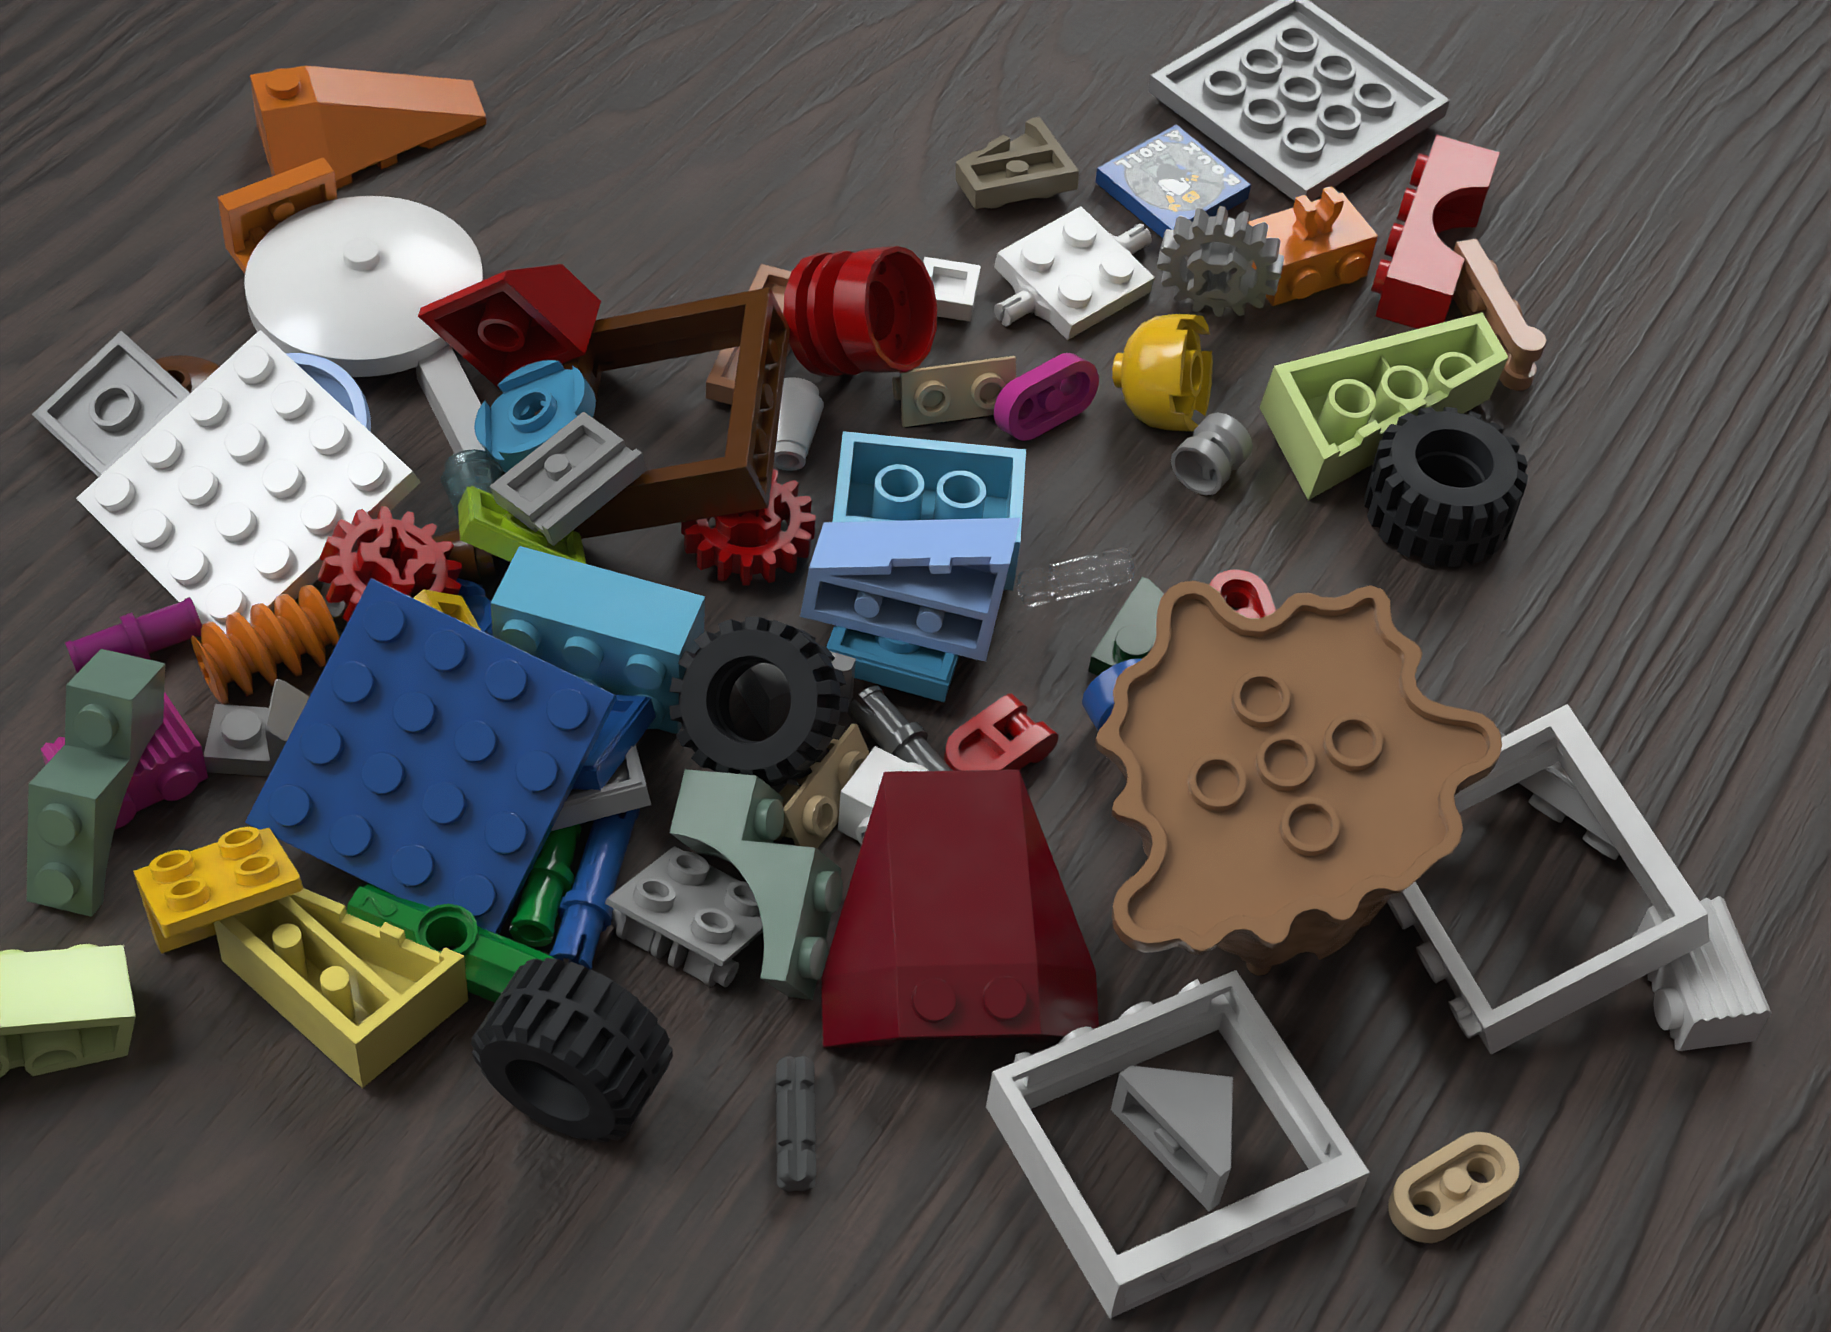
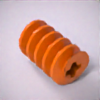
[191,585,340,705]

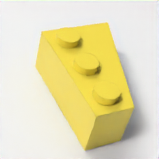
[214,888,468,1088]

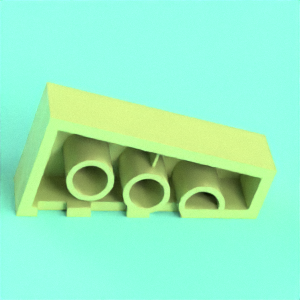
[1259,313,1509,500]
[0,944,136,1077]

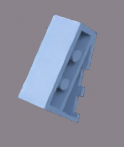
[800,518,1021,662]

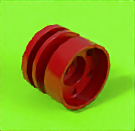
[783,245,938,377]

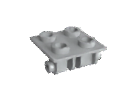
[605,846,763,987]

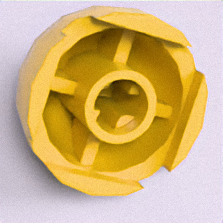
[1112,314,1213,431]

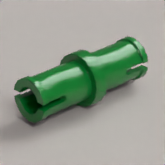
[510,824,582,947]

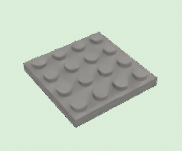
[1148,0,1450,202]

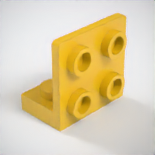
[133,827,303,954]

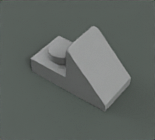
[204,679,309,777]

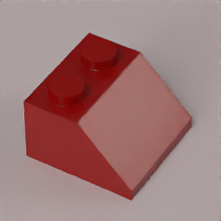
[418,264,601,389]

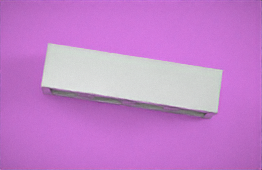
[416,344,504,481]

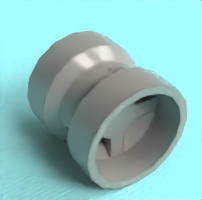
[1171,412,1253,496]

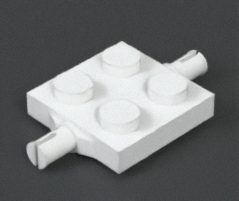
[994,206,1155,340]

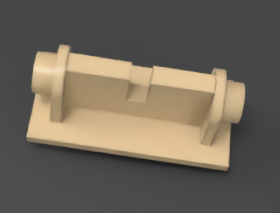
[892,356,1016,427]
[774,723,869,848]

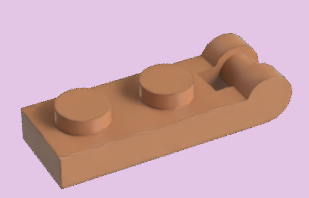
[1453,239,1546,391]

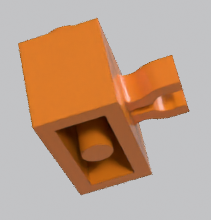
[1248,186,1378,306]

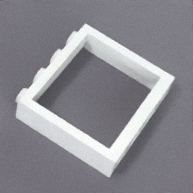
[1387,704,1710,1054]
[986,970,1370,1318]

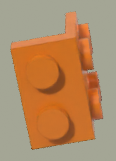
[218,157,337,274]

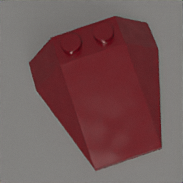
[821,770,1099,1048]

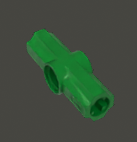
[346,883,555,1003]

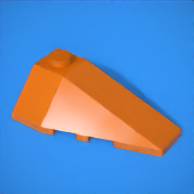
[250,66,486,189]

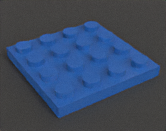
[245,578,617,935]

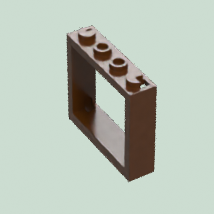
[562,287,790,539]

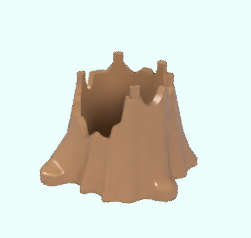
[1095,581,1502,976]

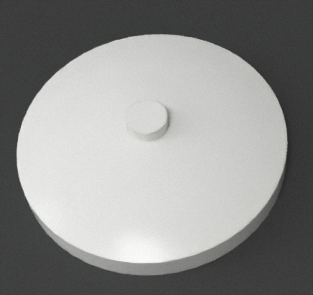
[244,196,483,377]

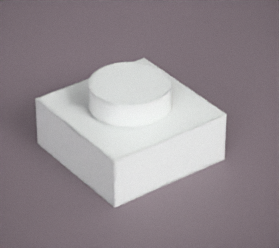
[923,257,980,322]

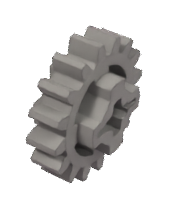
[1157,206,1284,317]

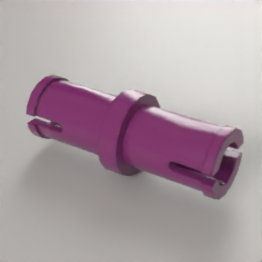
[65,597,202,673]

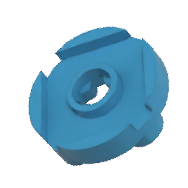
[474,360,596,473]

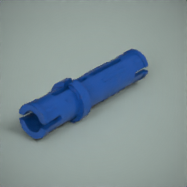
[550,808,640,970]

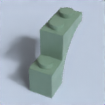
[26,649,166,917]
[670,769,843,1000]

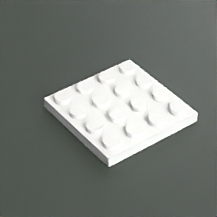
[76,330,421,634]

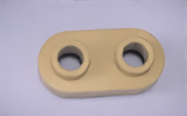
[1388,1132,1519,1243]

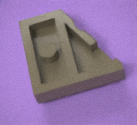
[955,116,1079,209]

